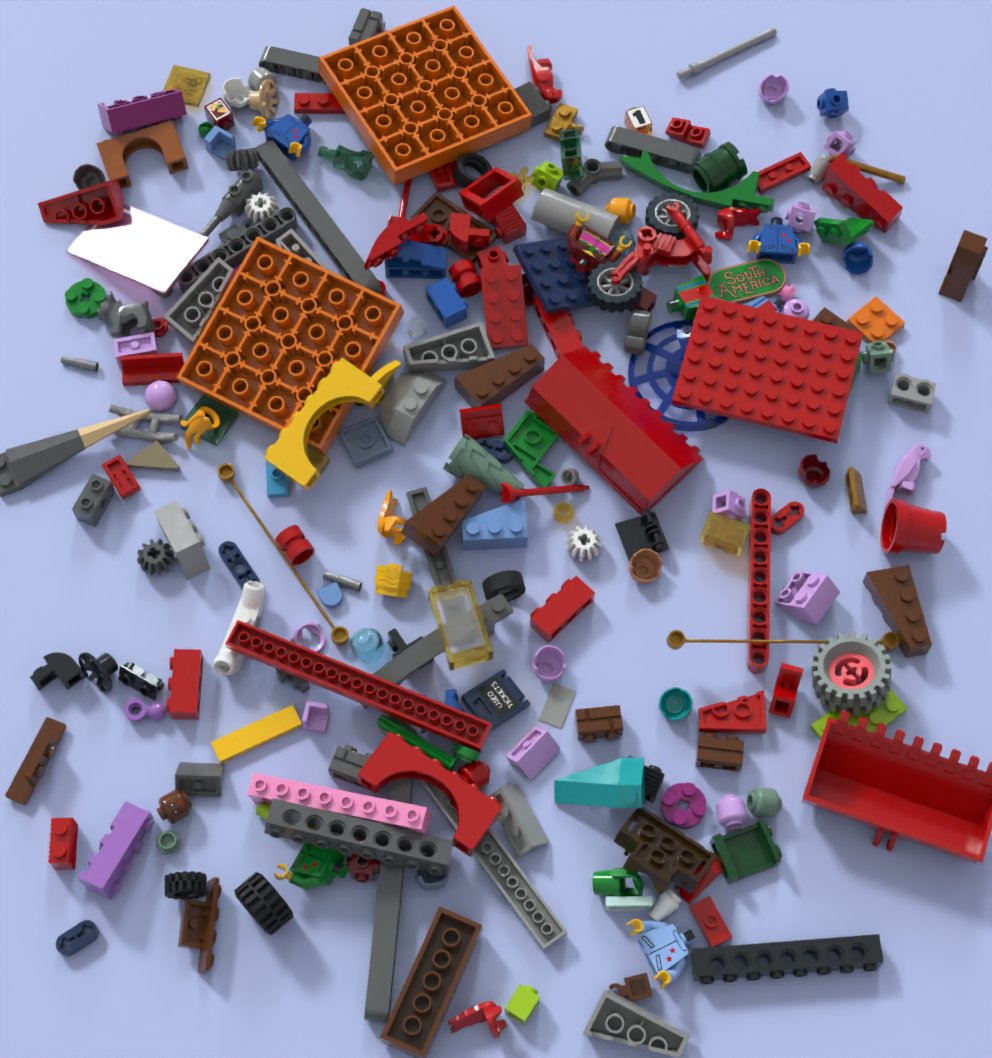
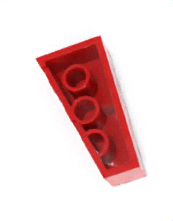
[822,152,903,233]

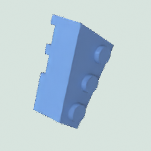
[462,498,528,551]

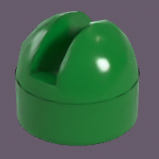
[198,122,213,139]

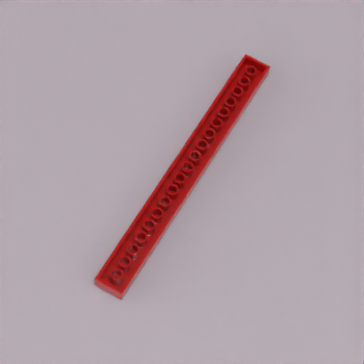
[225,620,492,753]

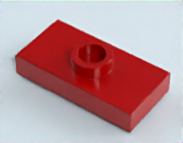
[102,455,141,500]
[689,896,732,947]

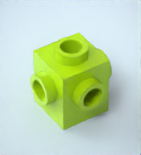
[531,161,566,192]

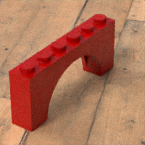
[357,732,503,857]

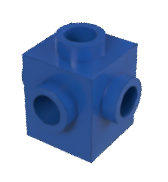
[817,88,849,118]

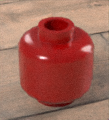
[458,760,491,789]

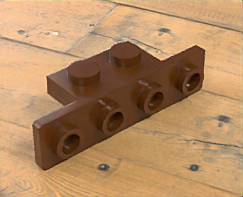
[5,717,67,805]
[178,877,221,974]

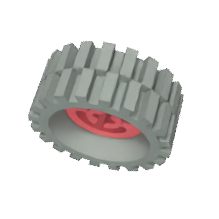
[812,632,891,716]

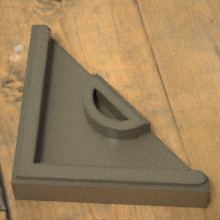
[126,440,181,472]

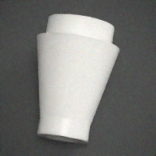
[648,888,682,921]

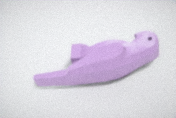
[884,444,931,510]

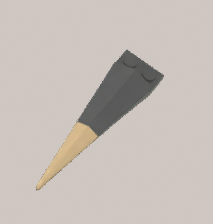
[0,409,151,497]

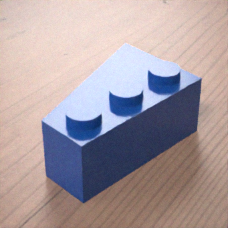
[384,240,447,279]

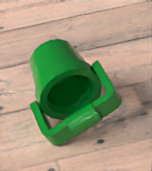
[592,868,644,897]

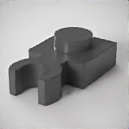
[219,219,251,243]

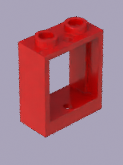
[459,167,524,221]

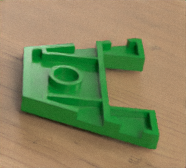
[503,411,559,488]

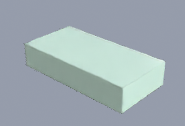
[605,896,653,911]

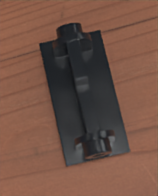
[118,662,165,701]

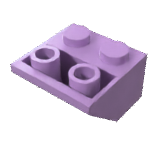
[774,570,840,625]

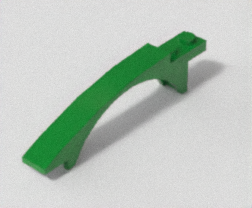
[621,151,774,213]

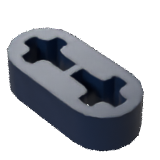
[477,438,513,464]
[56,920,99,956]

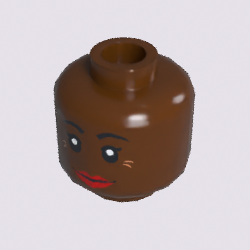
[156,789,192,824]

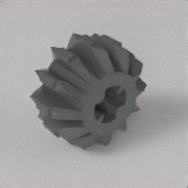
[226,148,259,171]
[137,539,174,576]

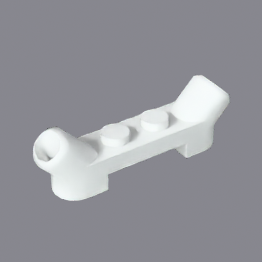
[213,581,266,675]

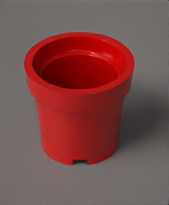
[880,498,947,554]

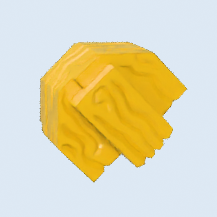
[374,563,414,598]

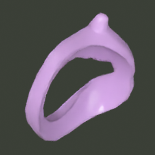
[290,622,325,652]

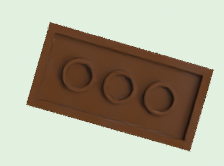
[411,191,498,264]

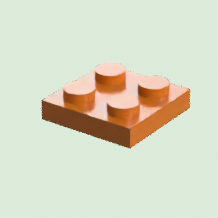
[847,296,905,343]

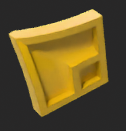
[365,360,401,410]

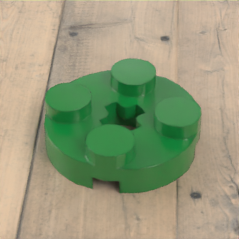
[65,278,107,319]

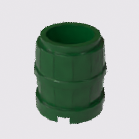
[691,141,747,193]

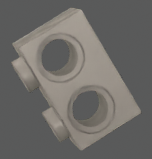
[887,373,937,414]

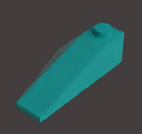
[554,758,645,808]

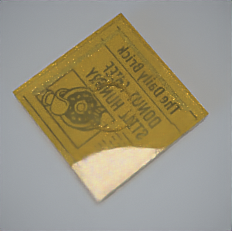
[163,65,211,108]

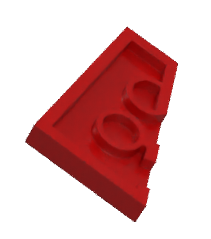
[698,690,767,734]

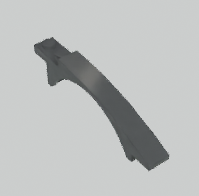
[360,593,513,709]

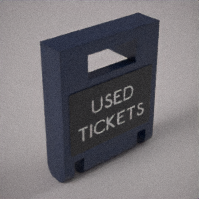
[461,669,531,732]

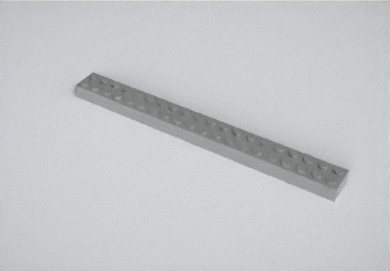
[379,715,567,952]

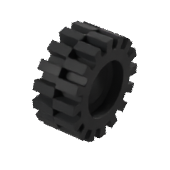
[165,871,207,900]

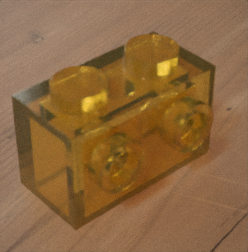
[699,511,751,556]

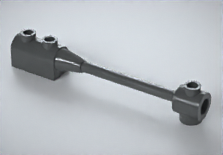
[149,169,263,297]

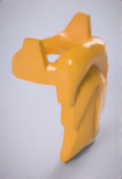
[377,490,406,545]

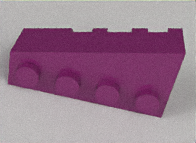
[97,88,187,135]

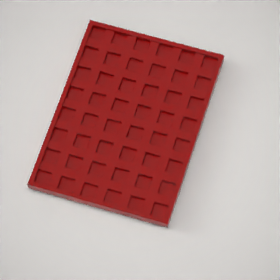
[671,295,863,444]

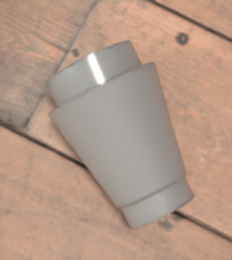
[807,154,832,185]

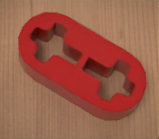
[771,501,805,535]

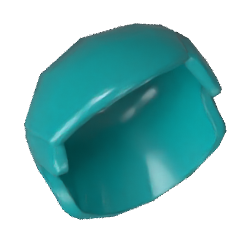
[659,687,693,721]

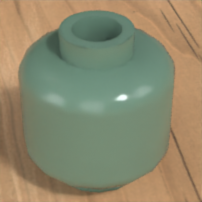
[746,788,782,818]

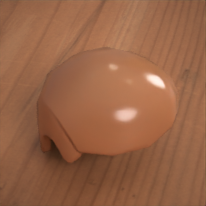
[629,549,662,584]

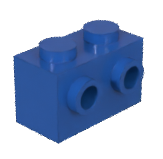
[425,277,468,328]

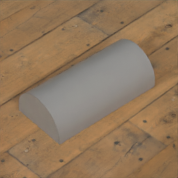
[531,188,620,244]

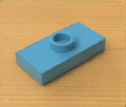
[266,461,289,498]

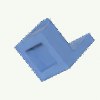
[204,125,237,160]

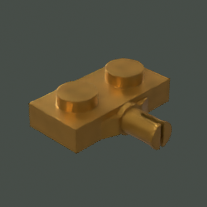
[544,103,584,142]

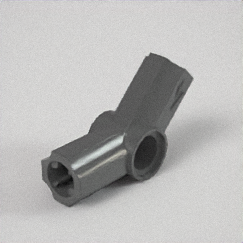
[567,158,623,197]

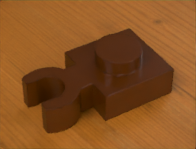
[609,972,653,1001]

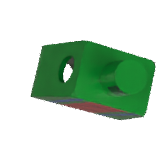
[666,275,716,321]

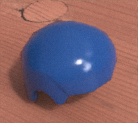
[843,242,873,275]

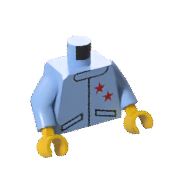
[627,918,696,989]

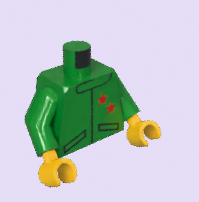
[274,826,348,890]

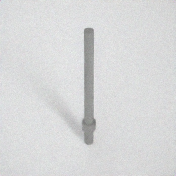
[676,27,777,80]

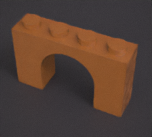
[97,121,189,189]

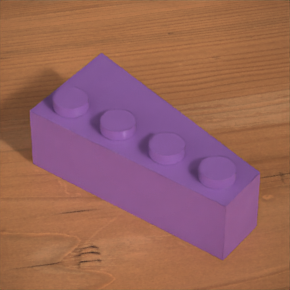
[78,801,154,900]

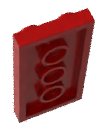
[480,265,529,350]

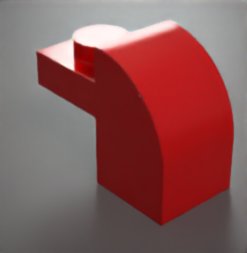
[450,213,490,252]
[768,663,803,718]

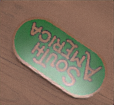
[708,259,786,304]

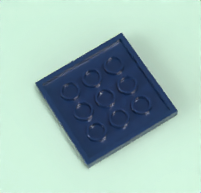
[513,236,609,314]

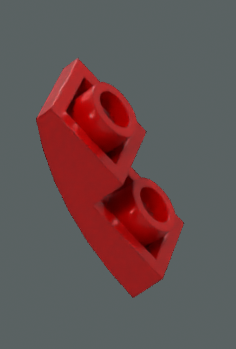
[665,117,711,148]

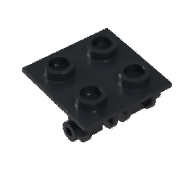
[615,509,669,562]

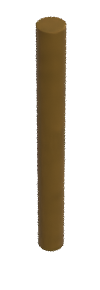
[829,154,906,184]

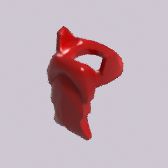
[715,207,761,241]
[448,1001,507,1039]

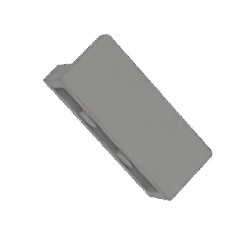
[491,784,549,858]

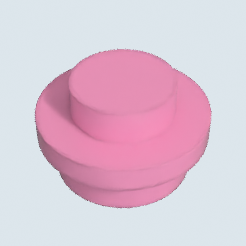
[778,284,797,302]

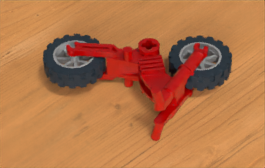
[587,193,713,313]

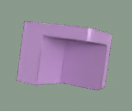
[302,701,330,734]

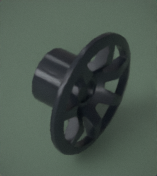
[78,652,118,694]

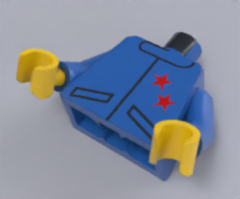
[252,114,312,162]
[747,217,810,264]

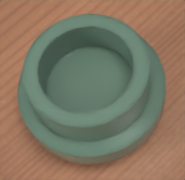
[157,830,180,854]

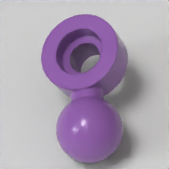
[124,698,166,722]

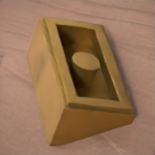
[845,467,867,514]

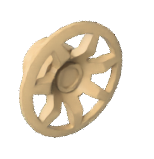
[249,79,280,121]

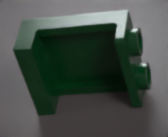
[709,819,782,885]

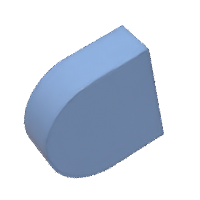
[317,582,342,608]

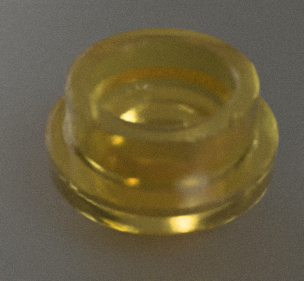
[553,502,574,523]

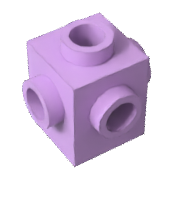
[823,130,857,158]
[785,202,817,232]
[712,490,746,524]

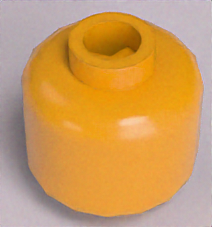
[605,198,636,224]

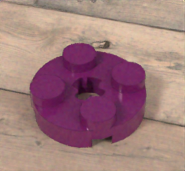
[660,782,706,829]

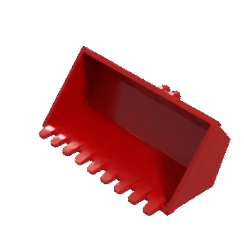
[525,346,703,516]
[801,711,992,864]

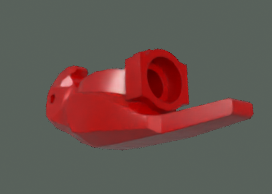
[527,45,562,104]

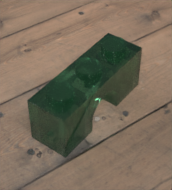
[559,128,584,181]

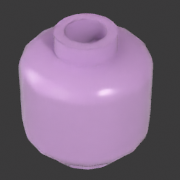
[782,299,809,320]
[716,794,747,830]

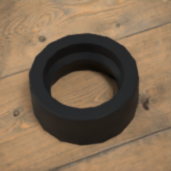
[453,153,492,189]
[482,570,526,602]

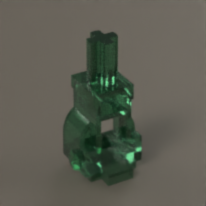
[318,145,374,181]

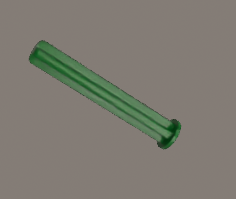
[377,714,459,772]

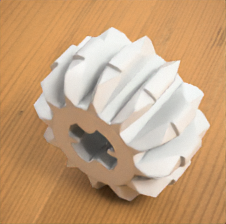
[244,191,279,225]
[565,525,602,562]

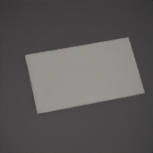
[539,683,576,728]

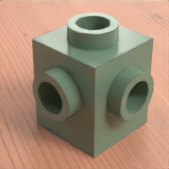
[862,341,893,373]

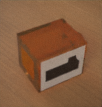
[624,106,652,135]

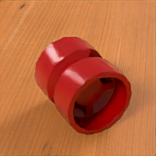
[449,259,482,298]
[275,525,315,566]

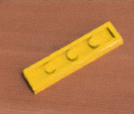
[211,705,302,764]

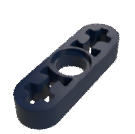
[218,541,260,591]

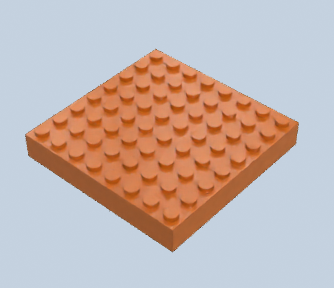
[319,5,532,186]
[176,236,404,456]

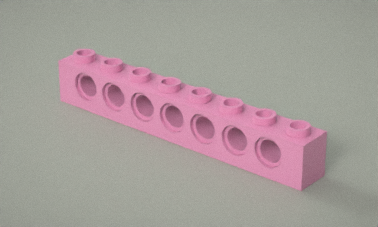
[247,773,432,834]

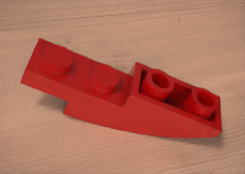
[364,212,428,270]

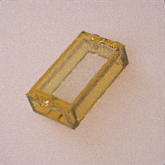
[428,579,493,671]

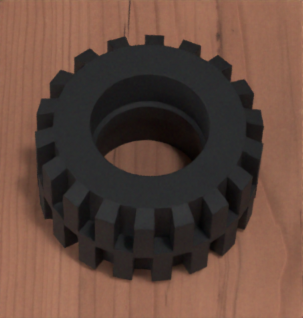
[234,872,294,935]

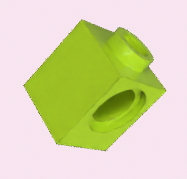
[505,984,540,1025]

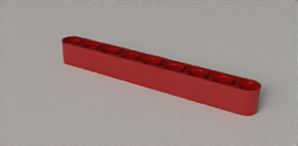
[747,488,771,674]

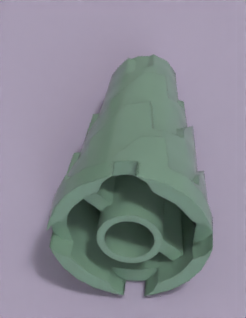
[443,434,524,500]

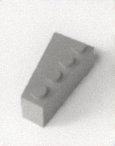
[403,322,495,373]

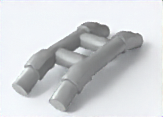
[109,404,183,443]

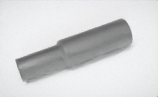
[61,356,99,372]
[323,571,362,592]

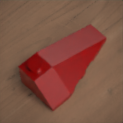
[38,179,124,225]

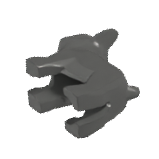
[97,291,155,338]

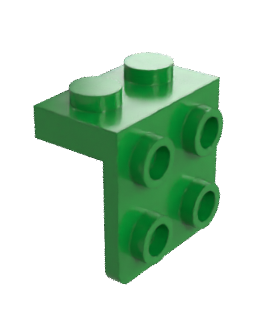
[814,218,874,246]

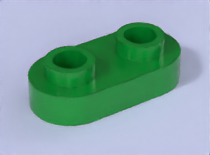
[451,742,481,764]

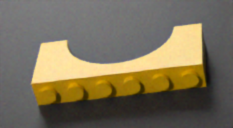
[264,358,385,492]

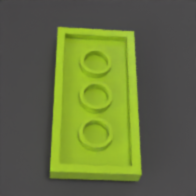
[810,689,908,740]

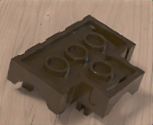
[614,807,717,894]

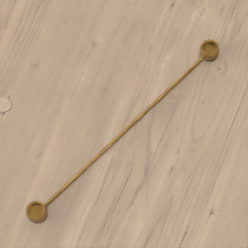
[217,463,349,646]
[666,630,900,651]

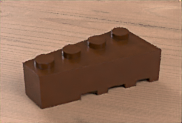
[454,344,545,408]
[401,474,486,557]

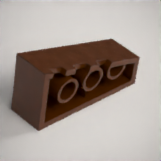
[863,565,932,658]

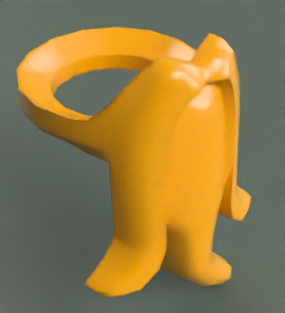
[180,406,220,450]

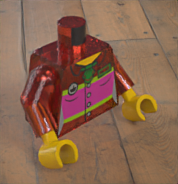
[567,210,631,273]

